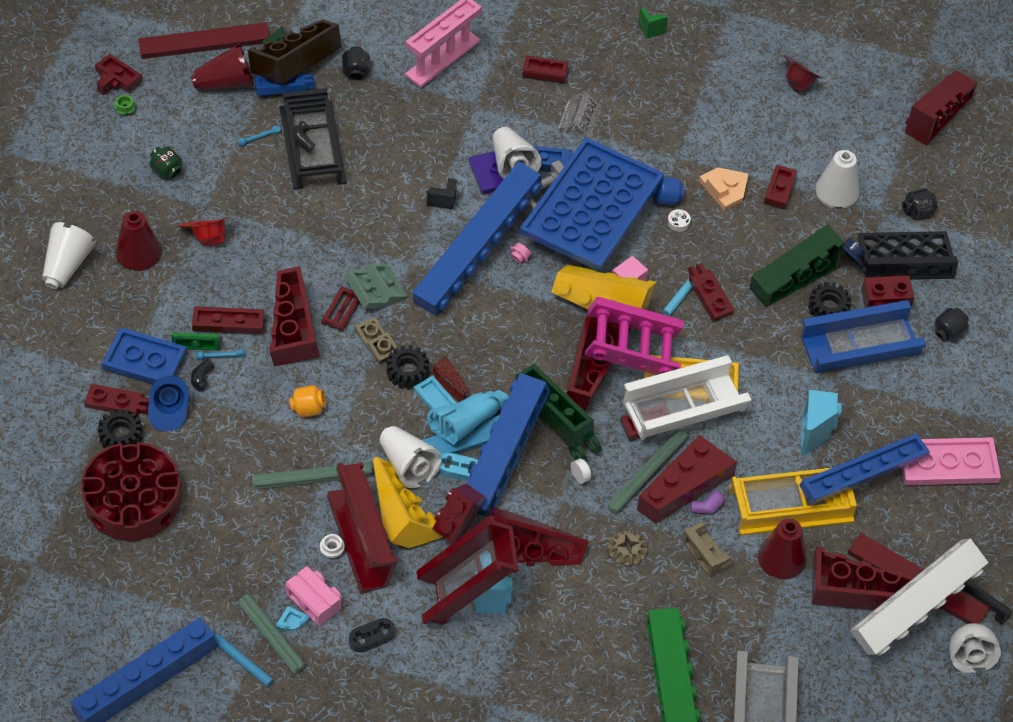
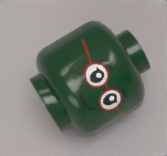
[149,146,183,180]

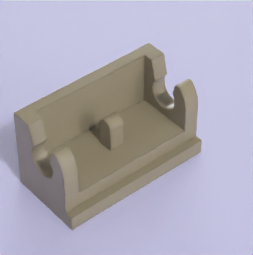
[682,522,732,578]

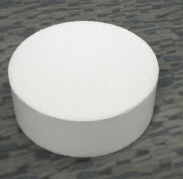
[571,459,591,484]

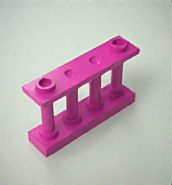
[585,296,684,375]

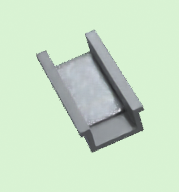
[734,651,798,722]

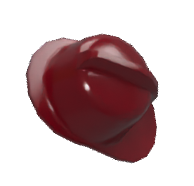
[783,55,822,92]

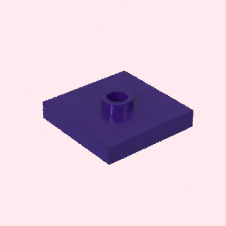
[468,151,504,195]

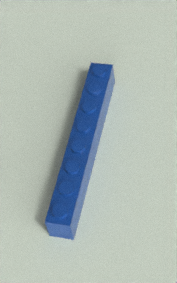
[412,161,542,316]

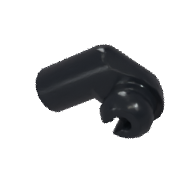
[294,121,316,153]
[191,359,214,391]

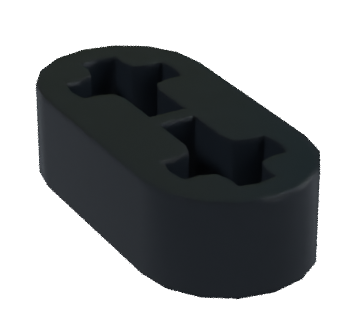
[349,618,395,653]

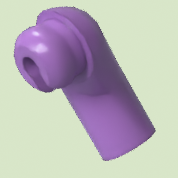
[691,490,724,514]

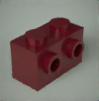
[861,275,915,308]
[432,483,486,543]

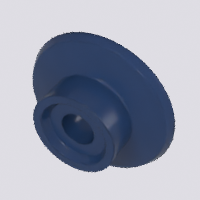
[843,237,866,269]

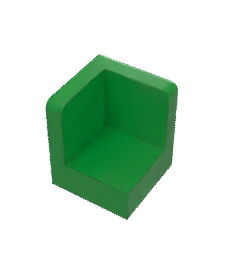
[638,7,668,39]

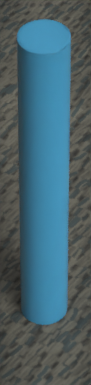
[215,634,274,687]

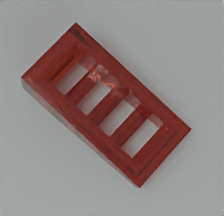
[433,356,470,402]

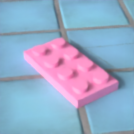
[902,437,1001,485]

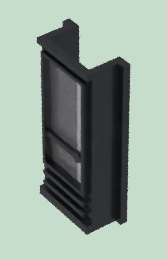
[279,88,347,190]

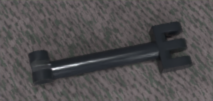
[963,580,1012,625]

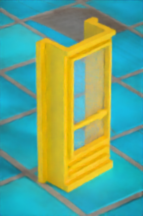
[729,468,857,535]

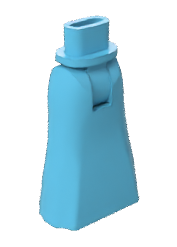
[427,390,509,445]

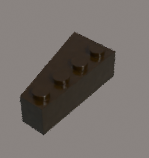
[247,19,342,84]

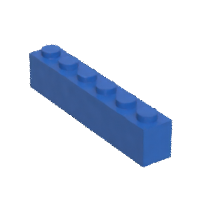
[467,373,551,517]
[70,617,216,722]

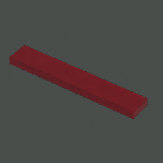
[138,22,269,59]
[847,533,990,624]

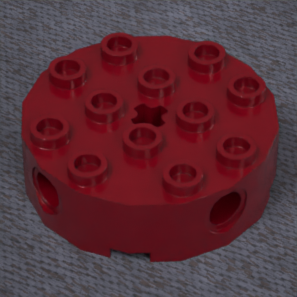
[81,442,182,541]

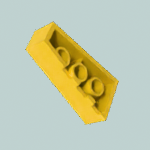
[551,265,657,330]

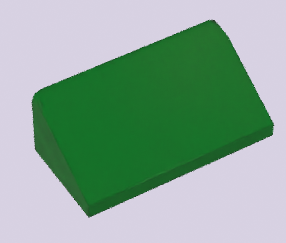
[171,333,221,351]

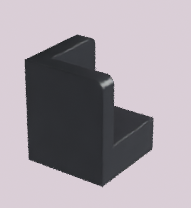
[427,178,457,210]

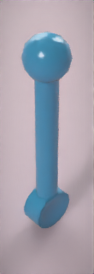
[238,126,281,146]
[196,349,245,360]

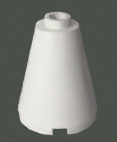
[493,127,541,179]
[816,150,860,208]
[42,222,96,289]
[380,426,442,488]

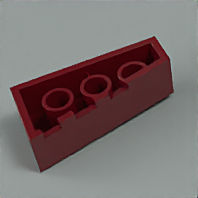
[637,435,737,524]

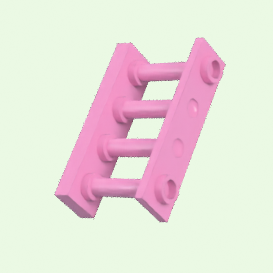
[405,0,482,88]

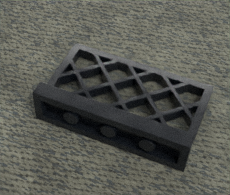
[858,231,958,280]

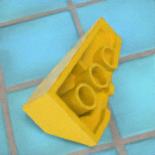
[373,457,443,548]

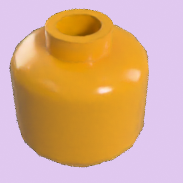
[290,385,326,418]

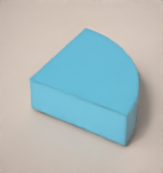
[276,606,310,631]

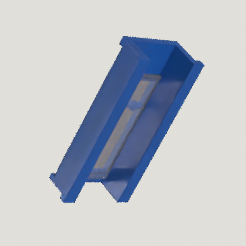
[801,300,927,374]

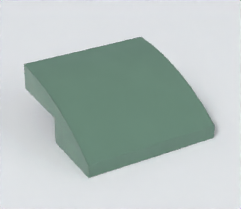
[344,263,408,309]

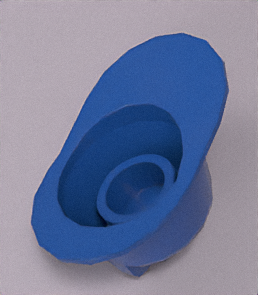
[148,375,189,432]

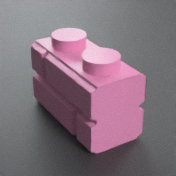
[285,566,342,626]

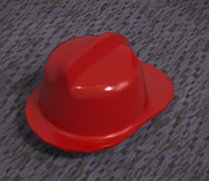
[177,217,229,246]

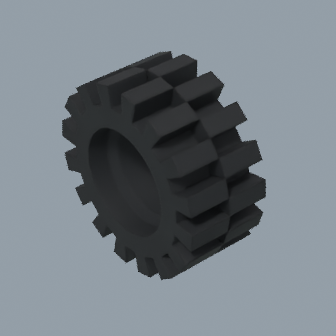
[808,282,851,317]
[387,345,429,390]
[98,408,143,448]

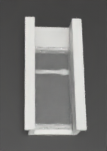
[623,355,751,440]

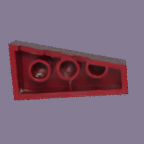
[905,70,978,146]
[270,266,320,366]
[566,315,631,412]
[812,546,915,610]

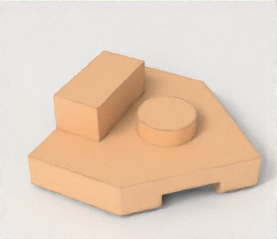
[699,168,748,211]

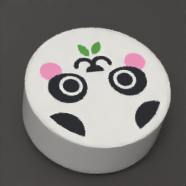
[668,209,691,232]

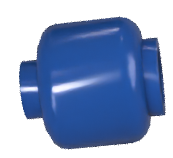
[653,176,684,206]

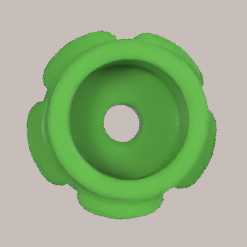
[114,95,136,115]

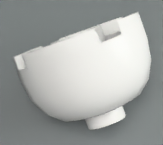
[949,623,1001,673]

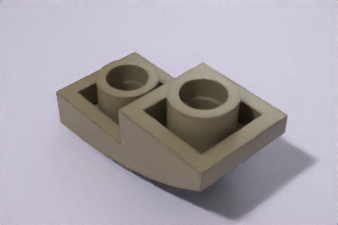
[354,317,399,362]

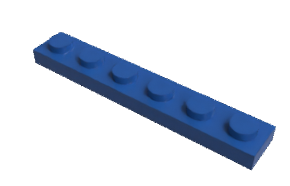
[799,433,930,505]

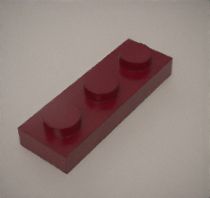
[192,306,264,334]

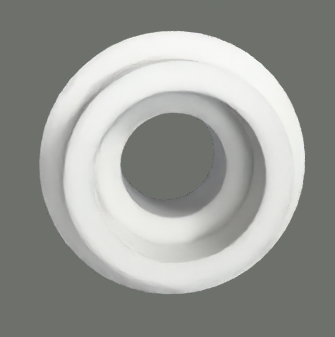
[320,534,345,558]

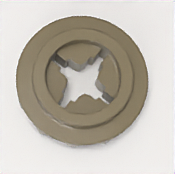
[608,529,647,566]

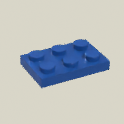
[102,327,187,384]

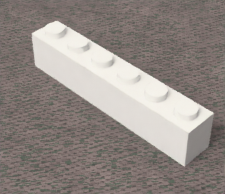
[850,538,988,656]

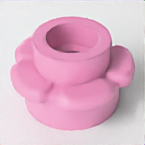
[510,243,531,263]

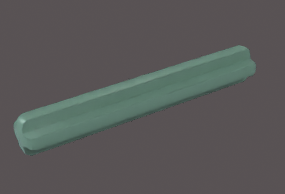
[239,594,305,674]

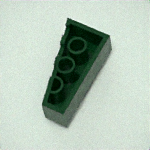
[749,224,845,307]

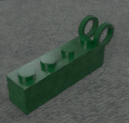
[515,364,602,461]

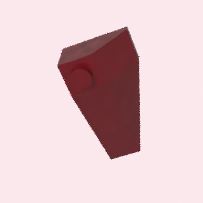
[488,507,589,566]

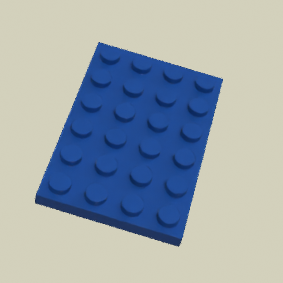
[520,137,664,272]

